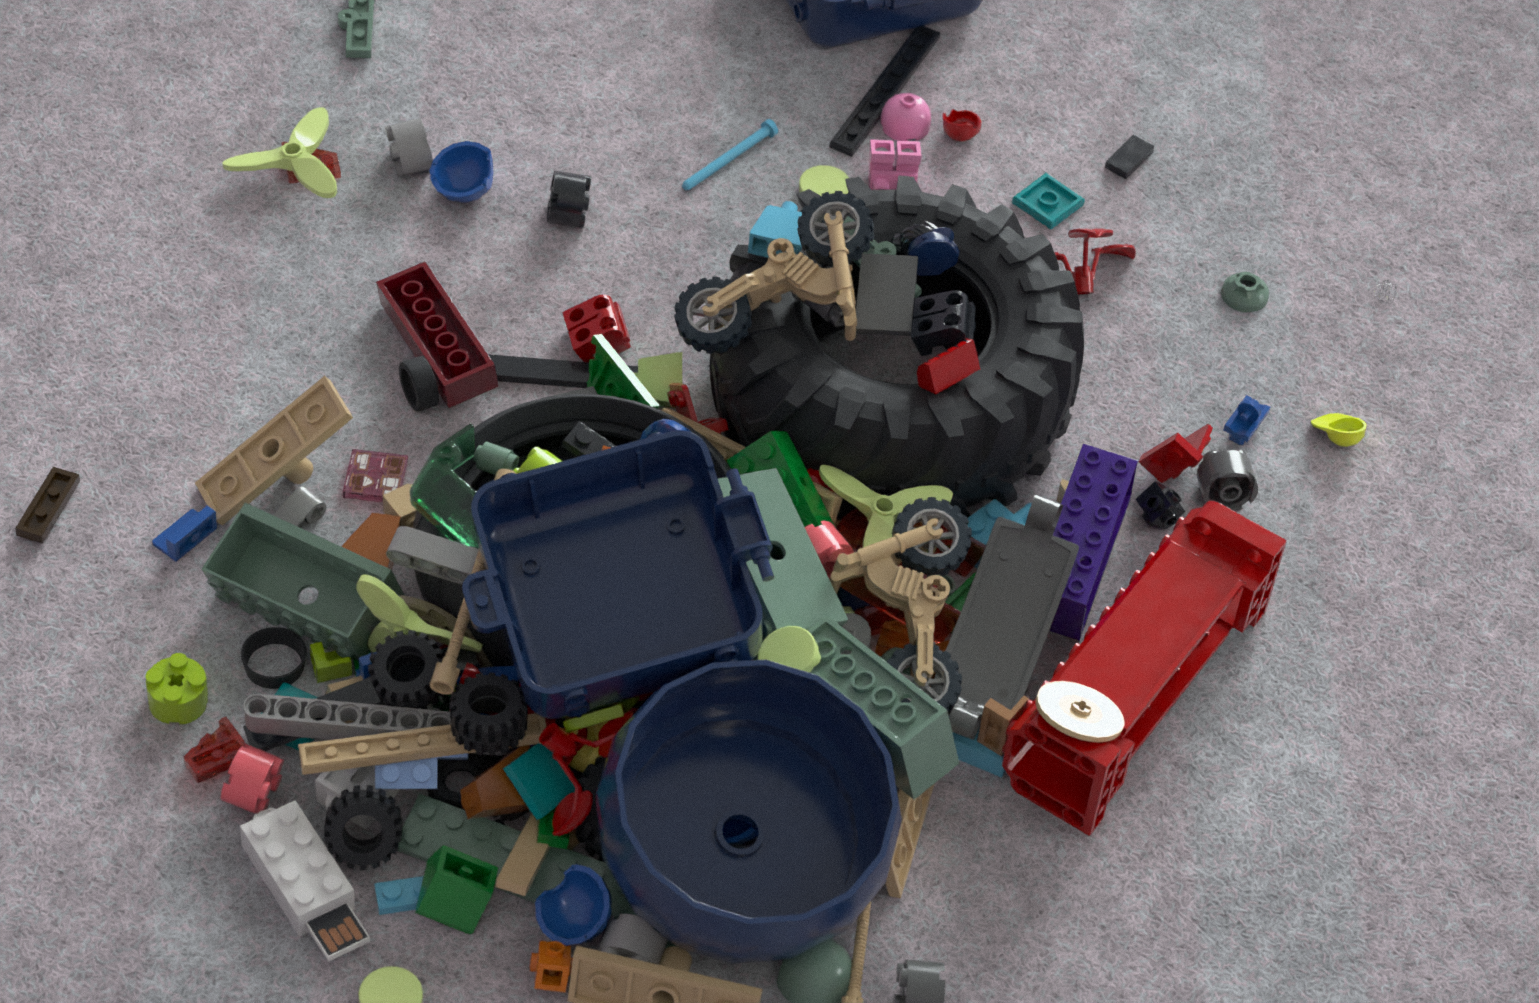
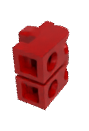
[562,294,631,362]

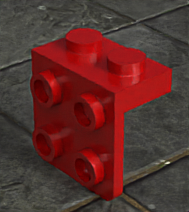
[667,383,729,434]
[1138,423,1213,483]

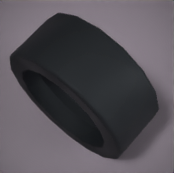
[399,356,439,411]

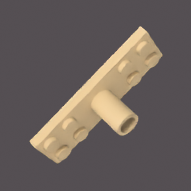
[195,376,353,526]
[885,784,935,898]
[568,946,763,1003]

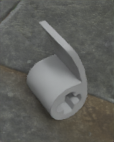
[274,487,327,526]

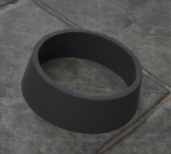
[241,627,307,689]

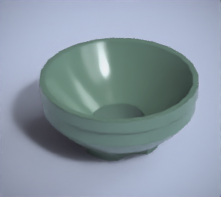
[1221,272,1269,312]

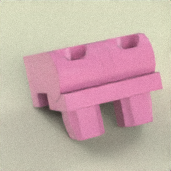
[868,140,921,190]

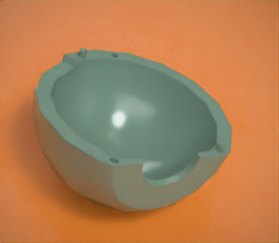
[777,939,852,1003]

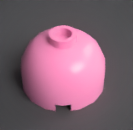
[880,93,931,141]

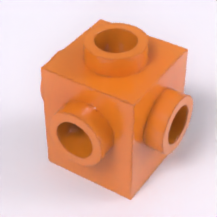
[529,940,573,992]

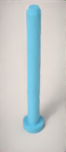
[682,119,778,190]

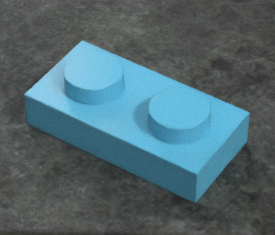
[374,876,423,915]

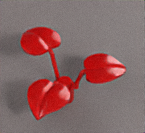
[1054,228,1136,295]
[539,712,634,836]

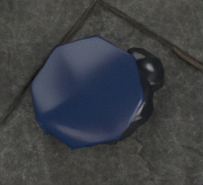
[891,220,960,276]

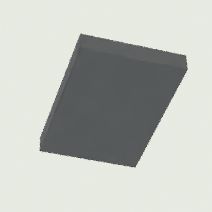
[856,253,918,336]

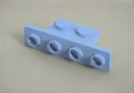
[375,753,468,790]

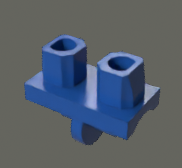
[1223,395,1271,445]

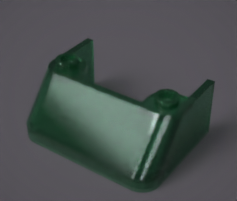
[410,423,479,549]

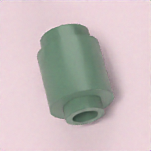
[473,441,519,475]

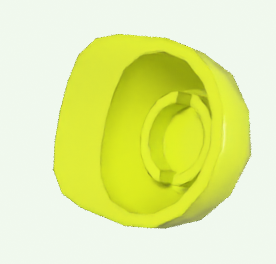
[1311,413,1367,447]

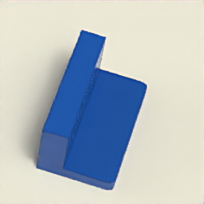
[152,505,217,562]

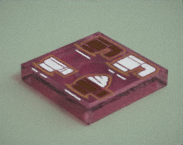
[343,449,408,502]

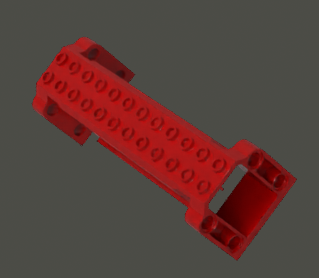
[1002,501,1287,836]

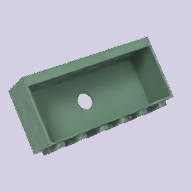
[718,468,848,660]
[201,503,405,661]
[807,615,959,800]

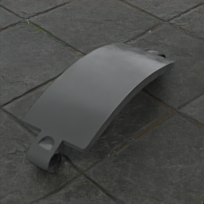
[931,495,1079,740]

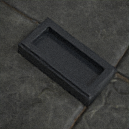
[1105,134,1154,179]

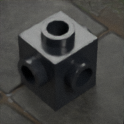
[1135,481,1186,530]

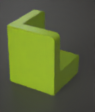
[310,642,352,683]

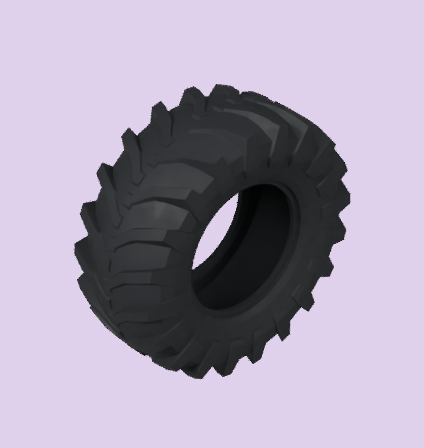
[709,175,1084,531]

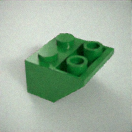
[415,845,499,934]

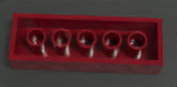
[376,261,499,408]

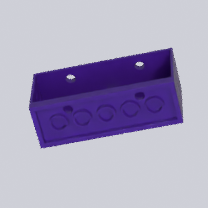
[1049,444,1138,641]

